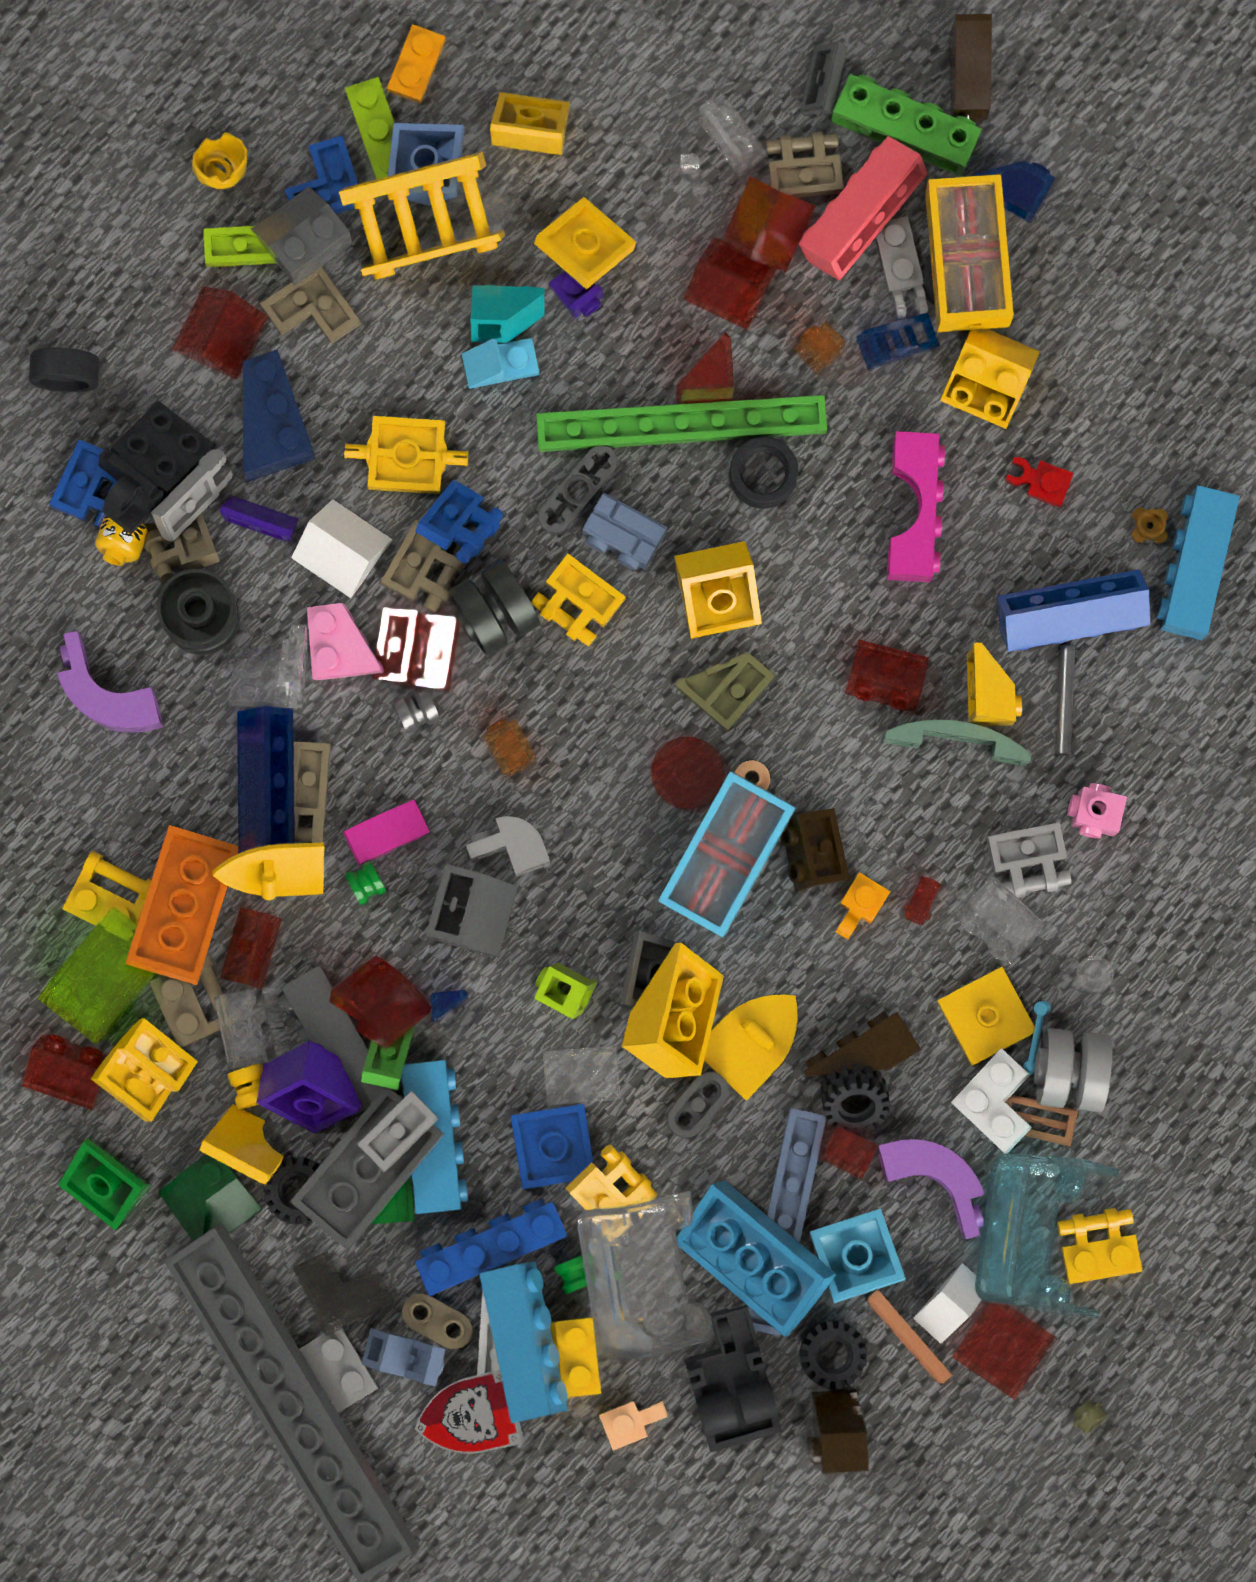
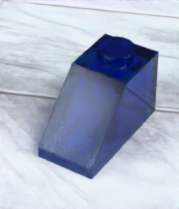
[974,161,1056,223]

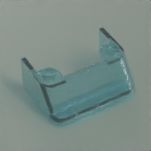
[975,1153,1119,1319]

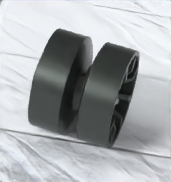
[448,559,541,657]
[157,569,240,655]

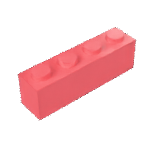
[798,136,928,281]

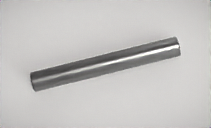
[1056,645,1075,755]

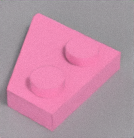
[307,603,384,680]

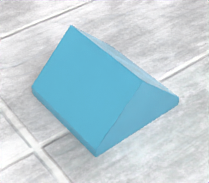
[810,1209,905,1303]

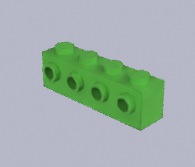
[831,74,982,177]

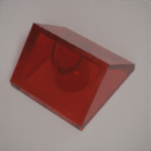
[721,176,816,272]
[683,237,779,330]
[172,286,268,380]
[675,332,734,404]

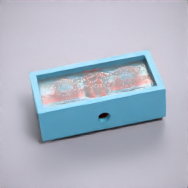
[658,771,797,937]

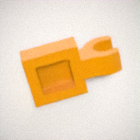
[836,872,891,940]

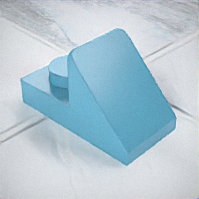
[462,338,539,389]

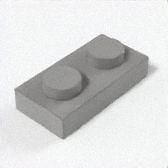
[358,1091,439,1172]

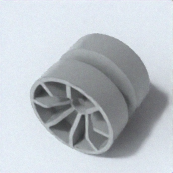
[1034,1028,1112,1113]

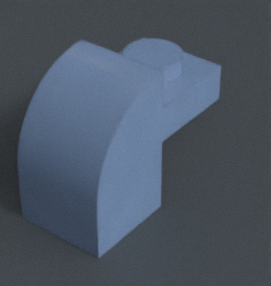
[361,1328,446,1386]

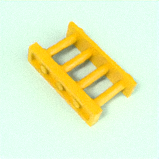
[339,152,505,279]

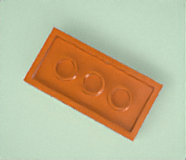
[125,825,240,985]

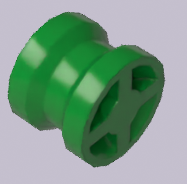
[344,860,387,906]
[553,1253,599,1295]

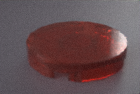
[651,737,723,809]

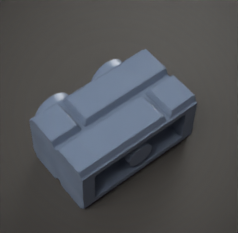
[582,493,667,571]

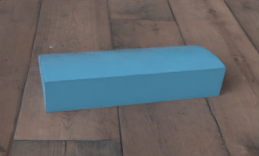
[674,1180,836,1337]

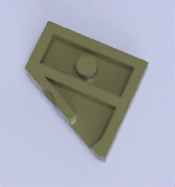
[674,652,775,732]

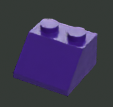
[256,1040,361,1134]

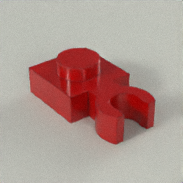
[1005,457,1074,508]

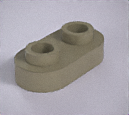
[402,1294,473,1349]

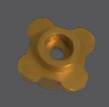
[1131,507,1168,544]

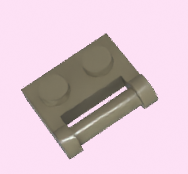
[149,954,240,1048]

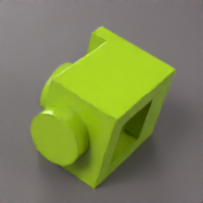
[534,962,598,1019]

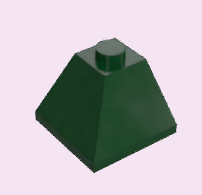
[159,1154,262,1242]

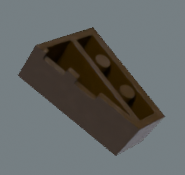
[807,1390,869,1474]

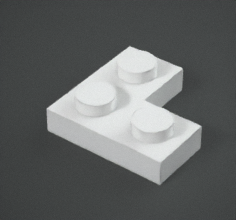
[951,1048,1032,1154]

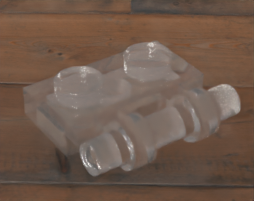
[214,985,292,1070]

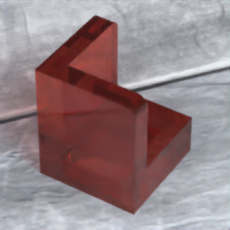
[820,1127,878,1180]

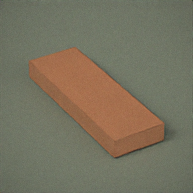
[865,1289,952,1384]

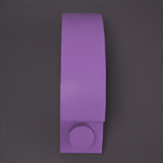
[57,631,164,733]
[876,1139,985,1239]

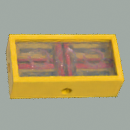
[925,174,1014,332]

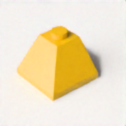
[967,643,1022,726]

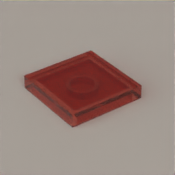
[951,1295,1055,1400]

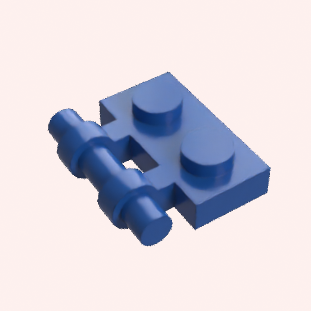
[49,439,117,528]
[415,479,503,563]

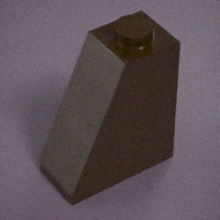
[949,14,992,125]

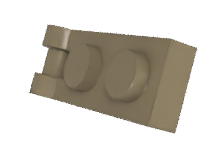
[286,741,331,844]

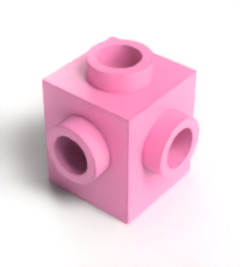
[1067,783,1127,839]

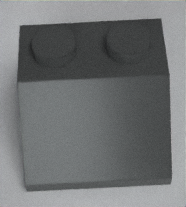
[251,187,352,286]

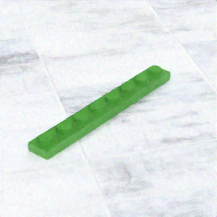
[536,395,827,452]

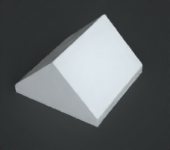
[291,499,392,598]

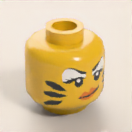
[95,515,148,566]

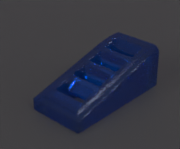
[856,313,940,370]

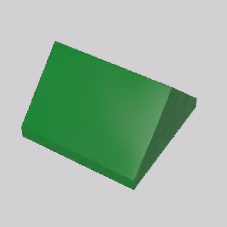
[58,1138,152,1231]

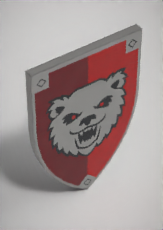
[415,1370,525,1454]

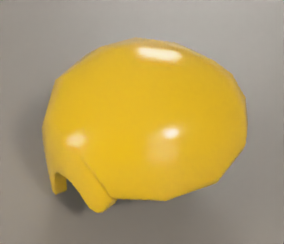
[192,133,248,189]

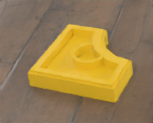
[200,1104,284,1185]

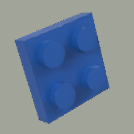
[511,1104,594,1189]

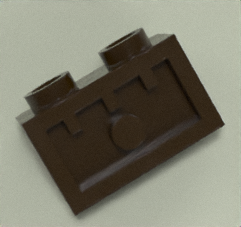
[780,808,850,892]

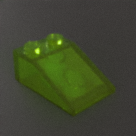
[37,907,156,1044]

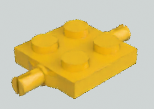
[344,416,469,494]

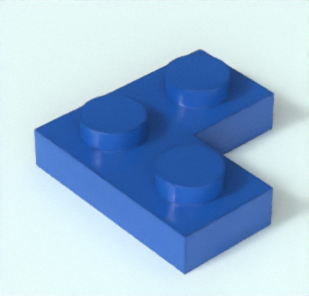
[285,135,358,214]

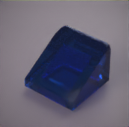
[430,990,469,1024]

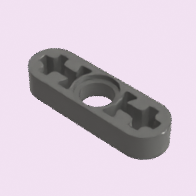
[539,446,617,535]

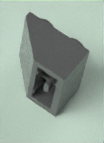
[426,863,518,958]

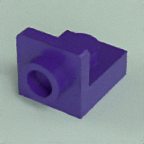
[548,271,603,319]

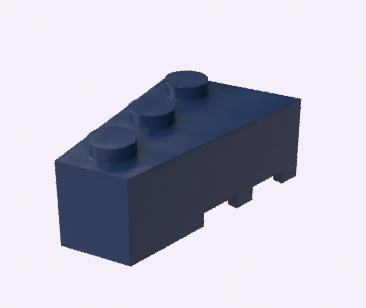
[243,350,316,482]

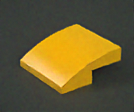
[91,1018,198,1122]

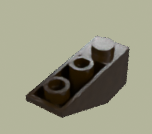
[802,1011,921,1078]

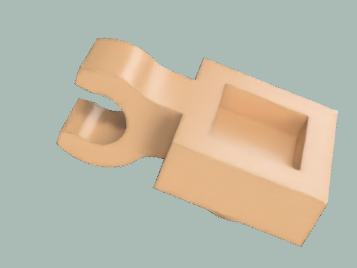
[599,1401,668,1450]

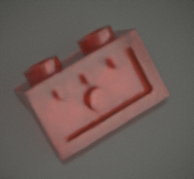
[845,640,929,712]
[22,1034,107,1110]

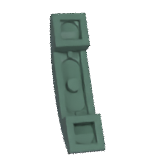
[882,719,1031,766]

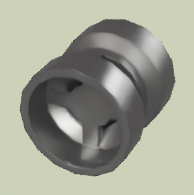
[393,687,441,734]

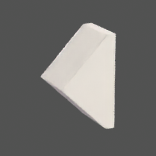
[913,1263,990,1344]

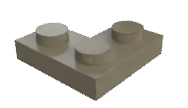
[260,267,361,345]

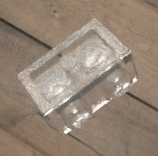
[698,99,767,177]
[956,875,1047,965]

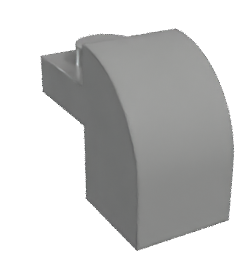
[466,816,551,877]

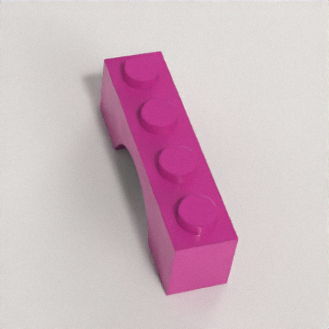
[887,431,945,582]

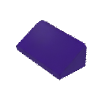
[220,495,299,543]

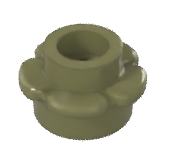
[1073,1400,1108,1434]

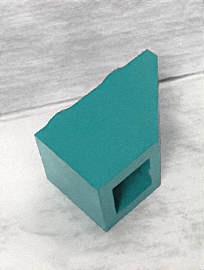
[471,285,545,343]

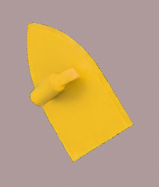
[212,842,324,900]
[704,995,798,1101]

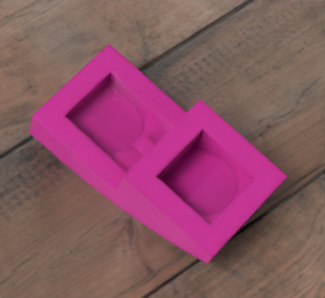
[343,800,430,866]

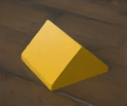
[490,92,570,155]

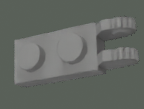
[875,216,928,319]
[151,448,233,542]

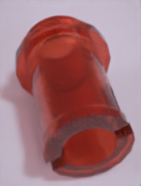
[903,876,942,925]

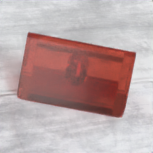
[220,907,282,989]

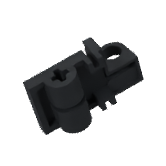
[98,400,214,534]
[684,1305,783,1453]

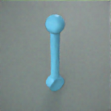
[1023,1001,1051,1075]

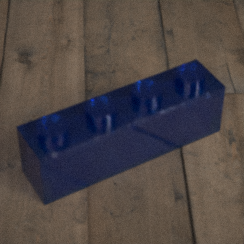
[237,706,295,854]

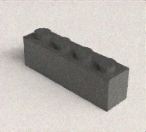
[280,965,385,1117]

